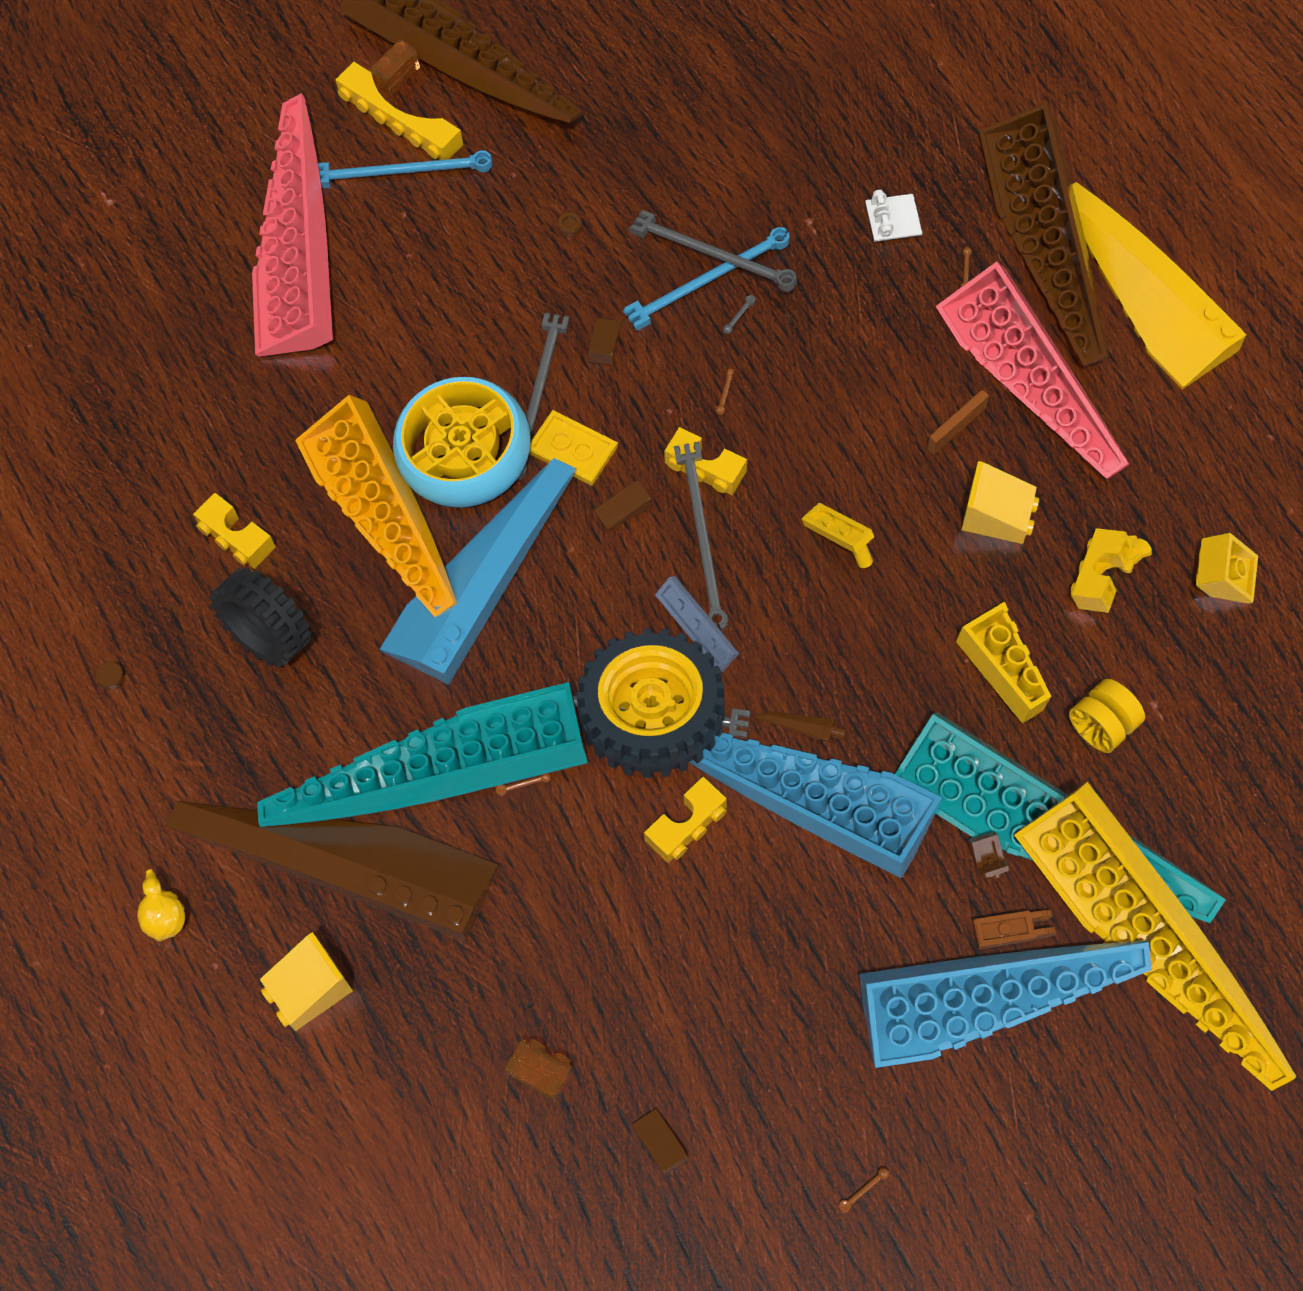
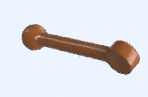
[960,247,972,288]
[715,368,734,415]
[496,773,551,796]
[839,1168,889,1213]

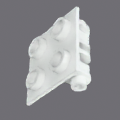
[865,190,922,242]

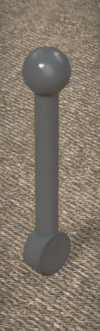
[723,295,755,334]

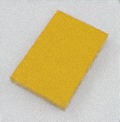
[529,410,618,486]

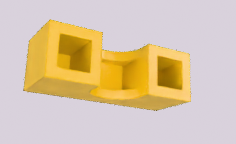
[664,427,747,495]
[193,493,276,569]
[1071,528,1133,613]
[644,777,727,863]

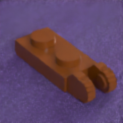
[972,910,1056,950]

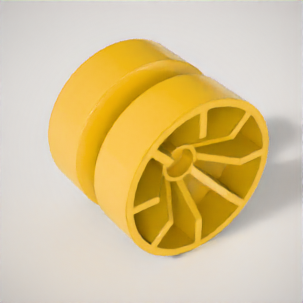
[1069,679,1145,753]

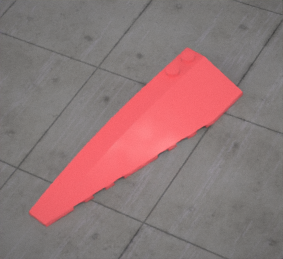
[936,262,1130,479]

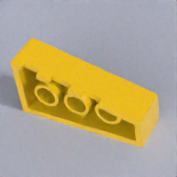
[956,602,1051,724]

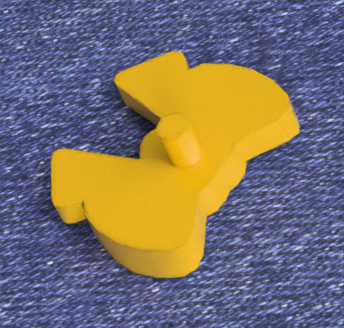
[1118,535,1152,573]

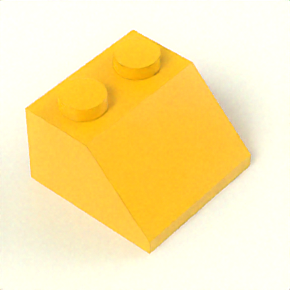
[1196,533,1258,604]

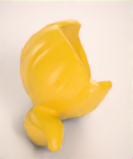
[137,869,185,941]

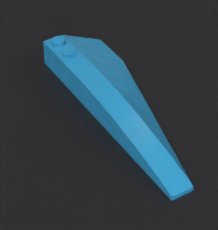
[380,458,576,685]
[689,733,942,878]
[859,941,1151,1068]

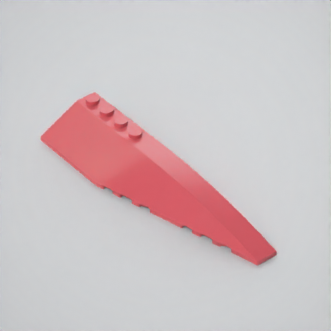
[252,94,333,357]

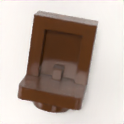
[968,831,1010,879]

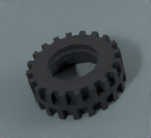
[209,567,311,667]

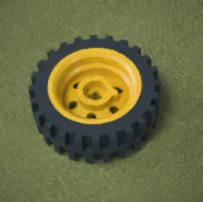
[577,628,725,778]

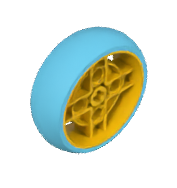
[393,377,530,508]

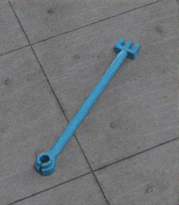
[318,151,492,188]
[623,227,789,330]

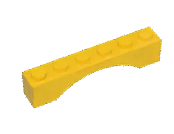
[336,62,463,160]

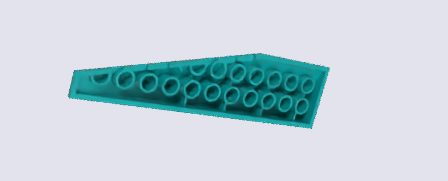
[257,682,588,827]
[895,712,1226,923]

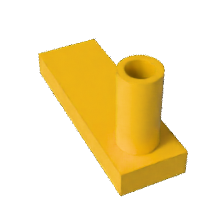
[802,503,874,568]

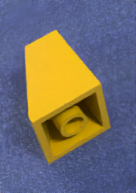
[962,461,1039,544]
[260,932,353,1031]

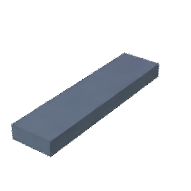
[655,576,739,672]

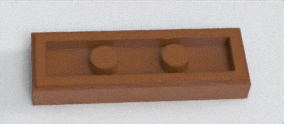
[927,390,989,455]

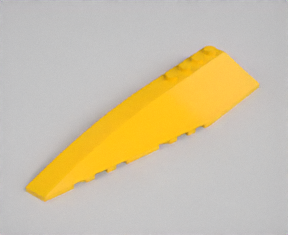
[1014,782,1296,1091]

